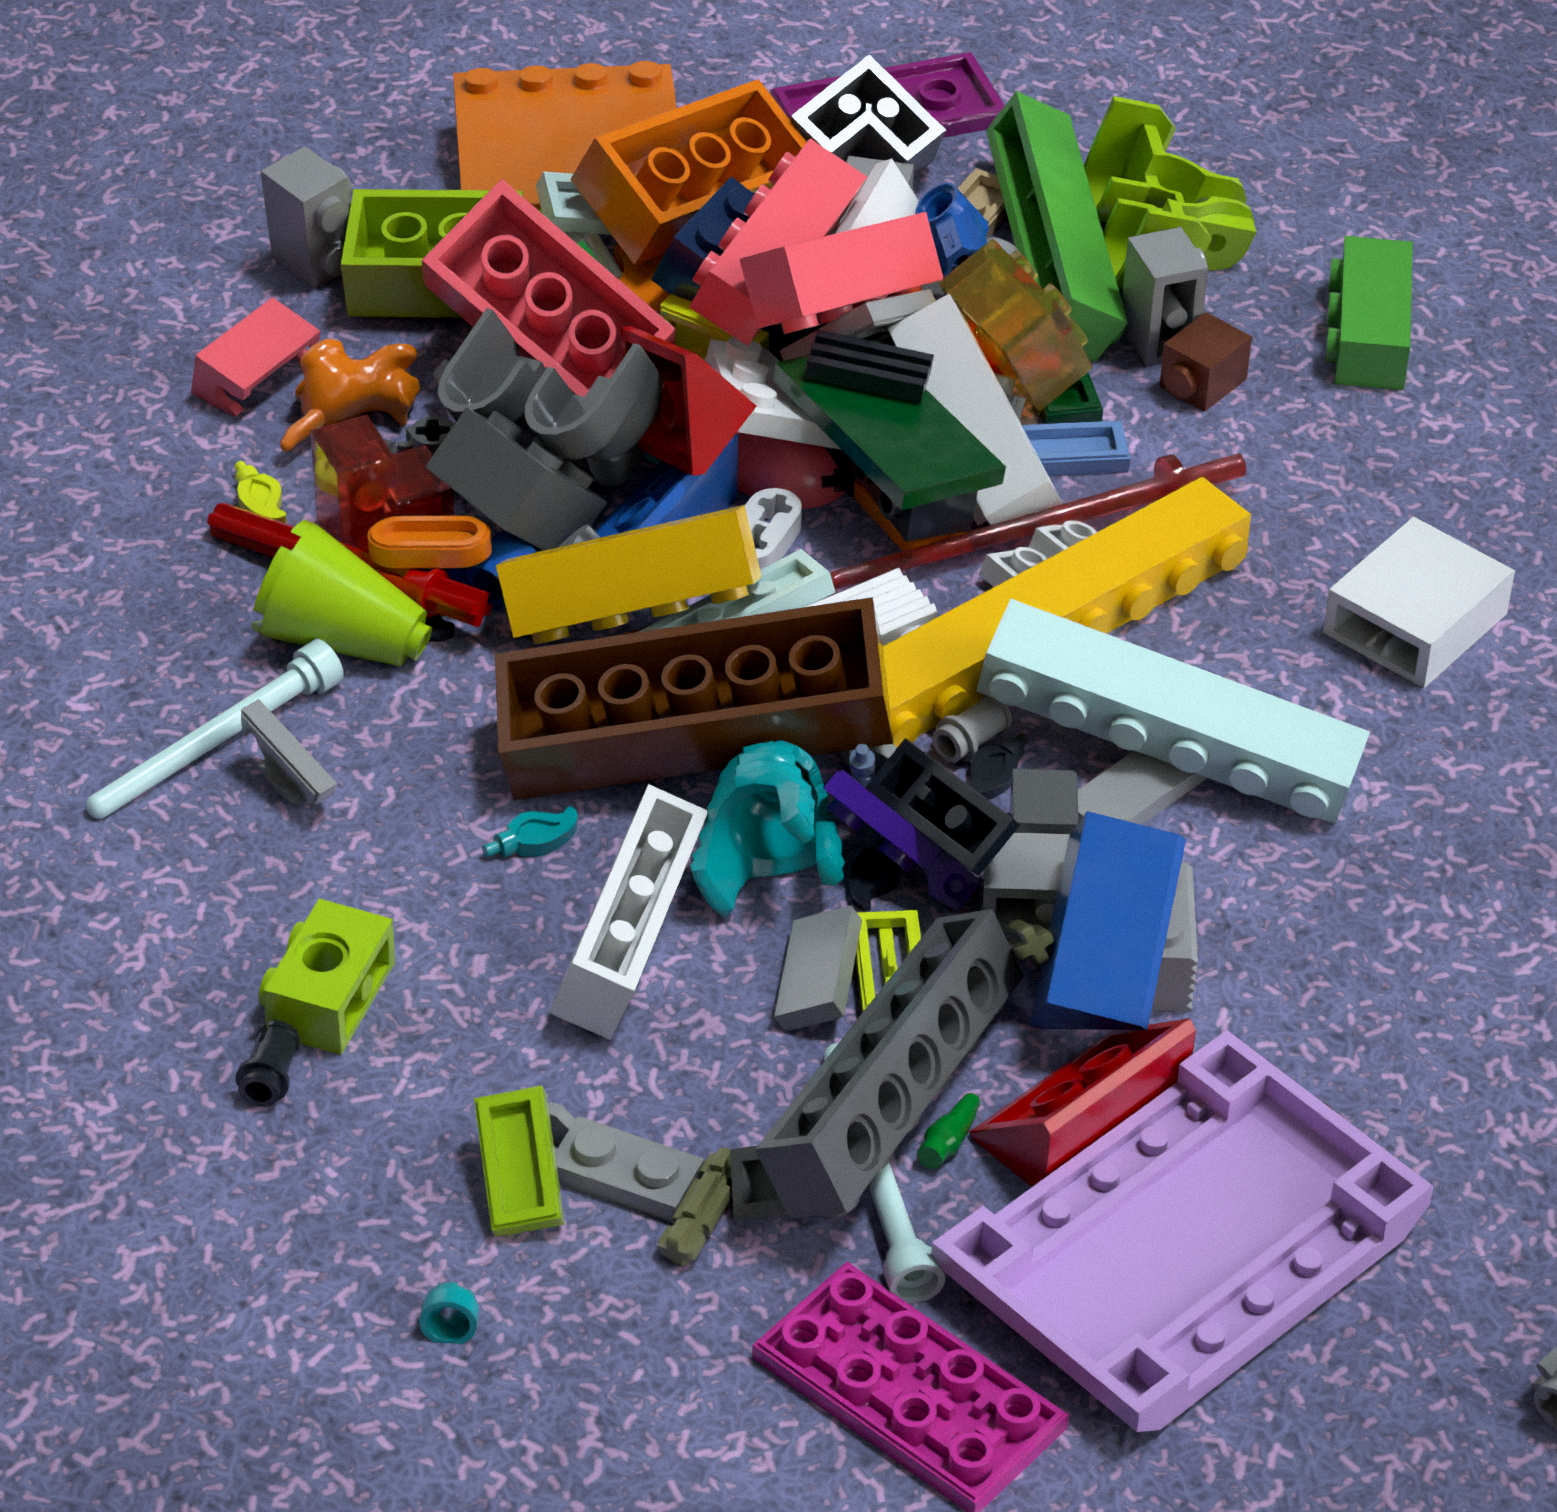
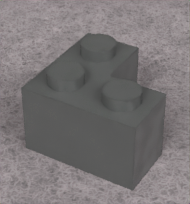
[790,55,946,178]
[425,407,607,550]

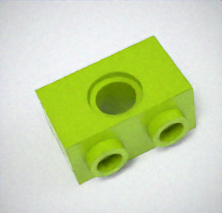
[258,898,395,1055]

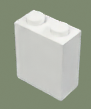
[1323,517,1515,688]

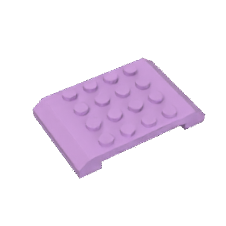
[931,1030,1433,1432]

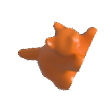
[280,339,420,452]

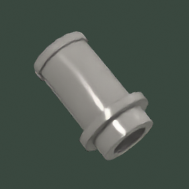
[932,695,1012,763]

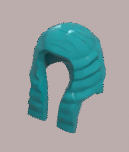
[690,740,845,919]

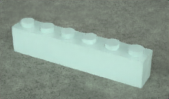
[976,599,1370,824]

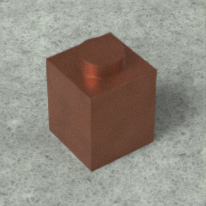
[1159,312,1252,411]

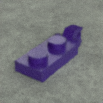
[823,770,981,911]

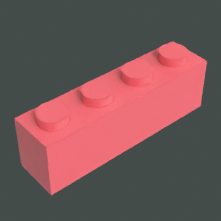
[689,139,867,346]
[739,212,943,334]

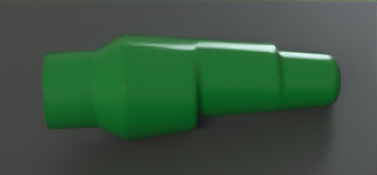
[917,1093,980,1169]

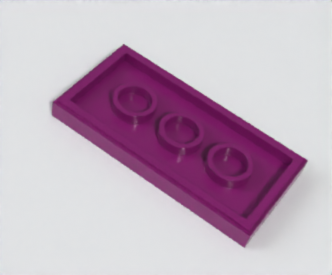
[770,52,1005,138]

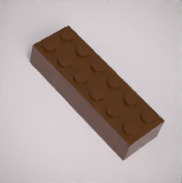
[495,597,894,800]

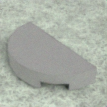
[241,699,337,806]

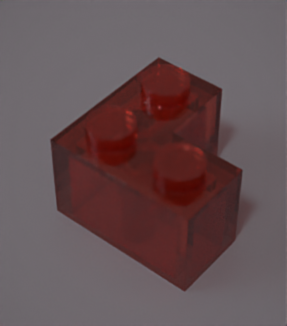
[310,415,455,551]

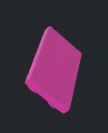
[752,1262,1069,1512]

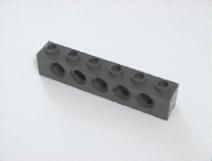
[755,909,1024,1219]

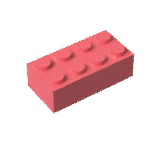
[422,179,676,397]

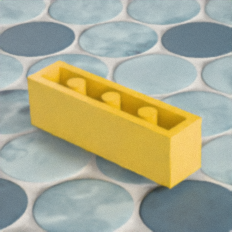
[496,505,762,644]

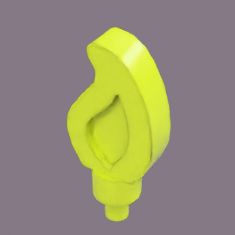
[234,461,287,524]

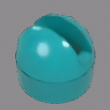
[419,1282,479,1344]

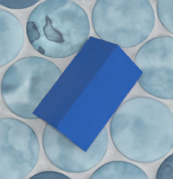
[595,433,738,538]
[1029,811,1186,1031]

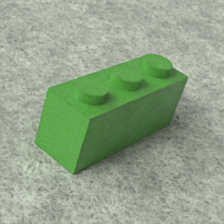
[1325,236,1413,390]

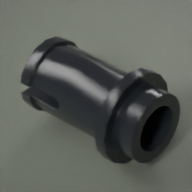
[235,1020,300,1107]

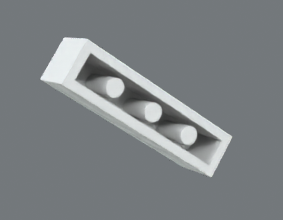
[887,294,1063,538]
[549,784,707,1040]

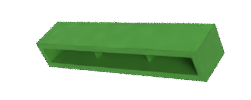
[986,91,1128,361]

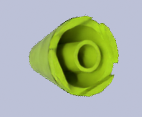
[251,519,432,667]

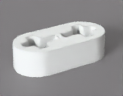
[745,488,802,569]

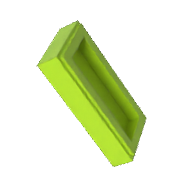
[474,1085,565,1237]

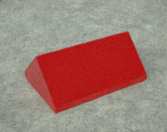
[620,326,757,476]
[969,1018,1196,1187]

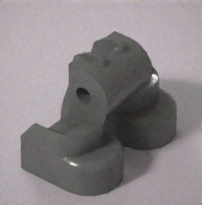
[438,308,664,488]

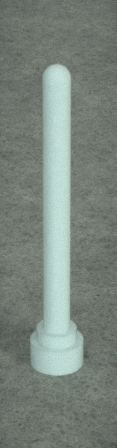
[86,639,344,819]
[824,1043,945,1304]

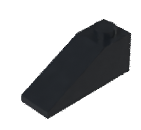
[865,738,1020,877]

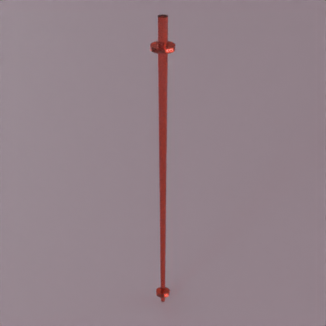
[523,453,1247,650]

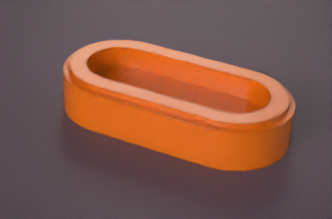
[367,516,492,568]

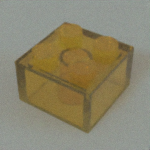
[939,238,1093,412]

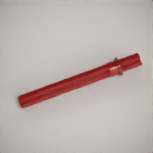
[206,502,492,627]

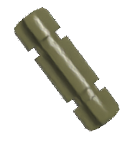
[1007,919,1055,965]
[658,1147,733,1267]

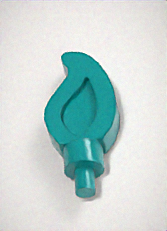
[482,807,578,858]

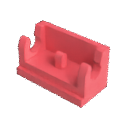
[191,297,321,417]

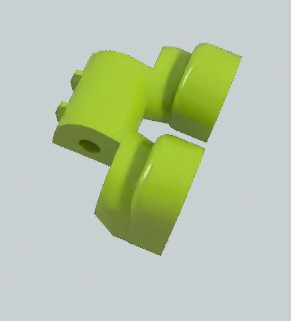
[1084,96,1257,290]

